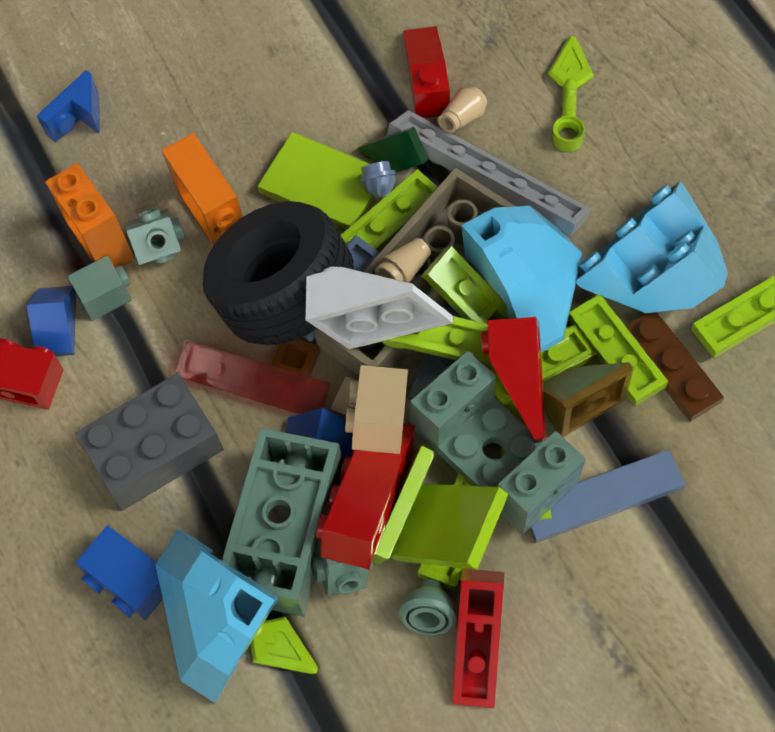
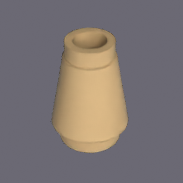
[438,86,487,133]
[375,238,431,283]

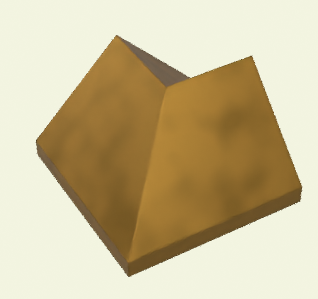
[543,362,634,437]

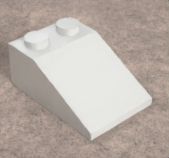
[306,267,453,349]

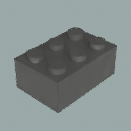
[75,373,224,511]

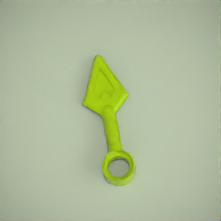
[547,35,594,152]
[250,617,318,674]

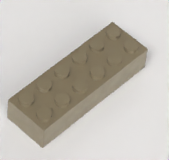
[314,167,515,376]

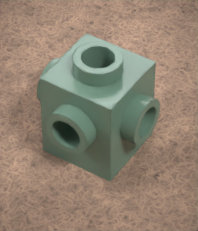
[125,207,185,265]
[311,539,373,597]

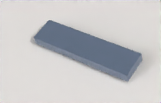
[530,450,686,543]

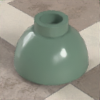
[399,580,457,636]

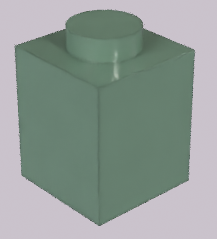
[68,255,132,321]

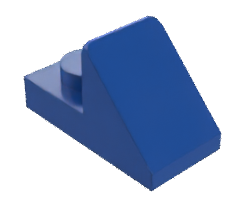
[37,70,100,143]

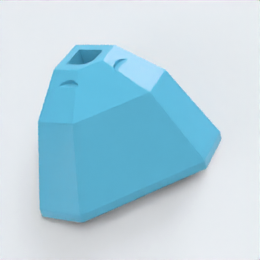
[575,181,728,313]
[461,205,582,353]
[155,529,279,703]

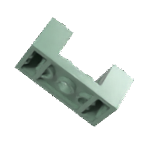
[410,351,586,535]
[222,428,343,617]

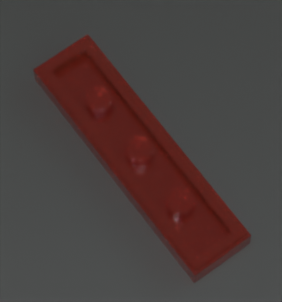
[176,340,331,414]

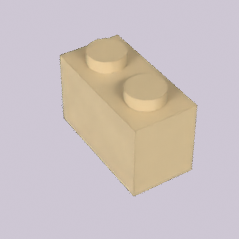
[345,365,408,454]

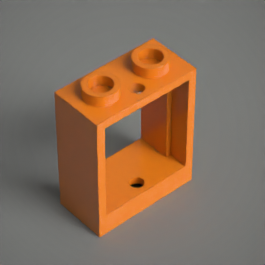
[161,133,243,246]
[45,162,135,268]

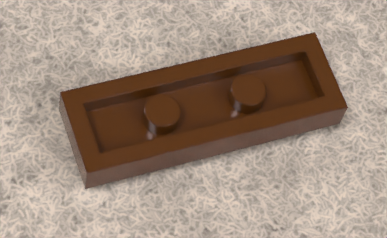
[626,312,724,422]

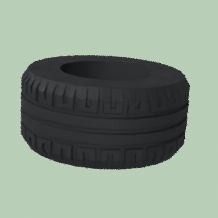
[203,201,354,345]

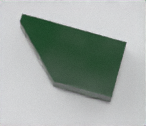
[358,127,429,172]

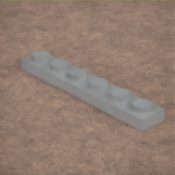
[387,110,591,236]

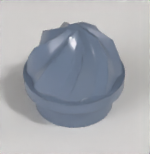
[360,161,396,198]

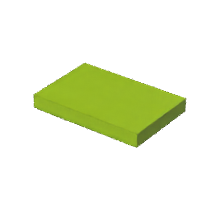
[257,132,375,230]
[390,484,508,570]

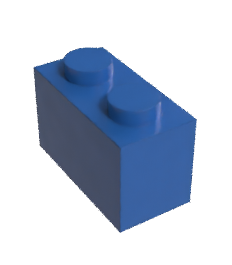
[75,525,163,620]

